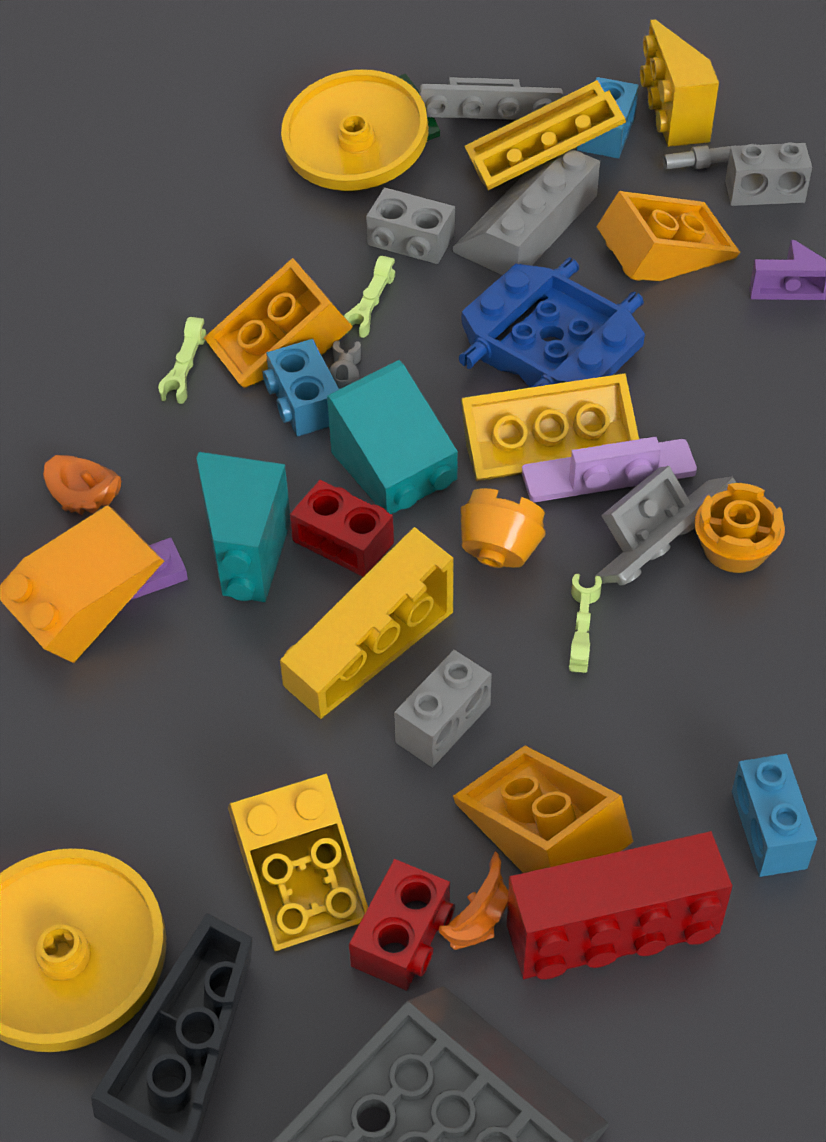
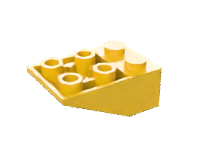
[640,19,719,147]
[228,773,368,951]

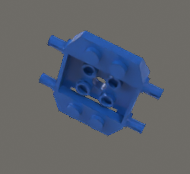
[459,257,645,388]

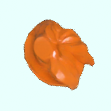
[43,455,121,515]
[439,851,508,950]

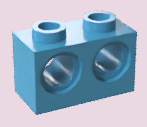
[577,77,639,158]
[263,339,339,437]
[732,754,817,877]

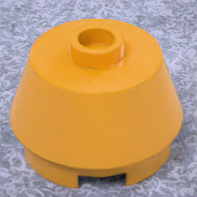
[695,483,785,573]
[460,488,546,568]

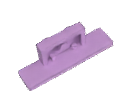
[522,437,697,503]

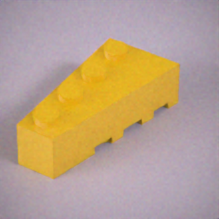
[280,527,453,719]

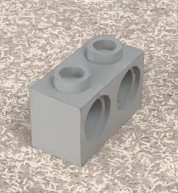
[725,142,812,206]
[366,187,455,264]
[394,650,492,768]

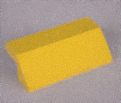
[464,80,626,190]

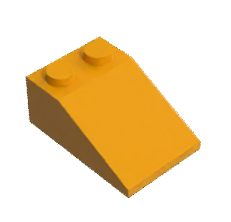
[596,191,740,281]
[204,258,353,388]
[0,505,164,663]
[453,745,634,873]

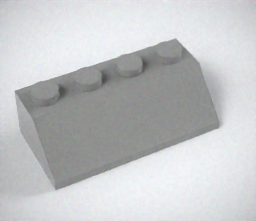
[453,149,600,275]

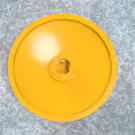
[281,69,429,191]
[0,849,166,1052]

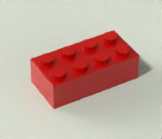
[507,831,733,979]

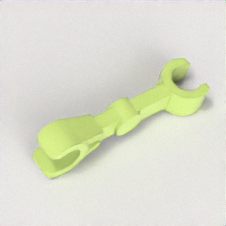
[344,256,396,338]
[158,317,207,404]
[569,574,602,673]

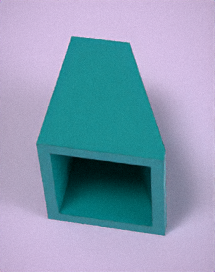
[327,360,458,514]
[196,452,291,602]

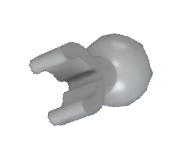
[329,341,361,389]

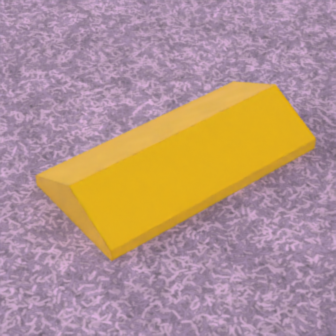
[461,373,639,481]

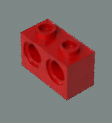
[290,480,394,577]
[349,859,455,991]

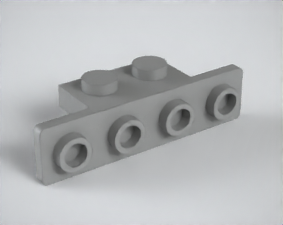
[419,77,564,120]
[595,466,736,585]

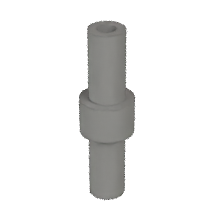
[663,145,736,170]

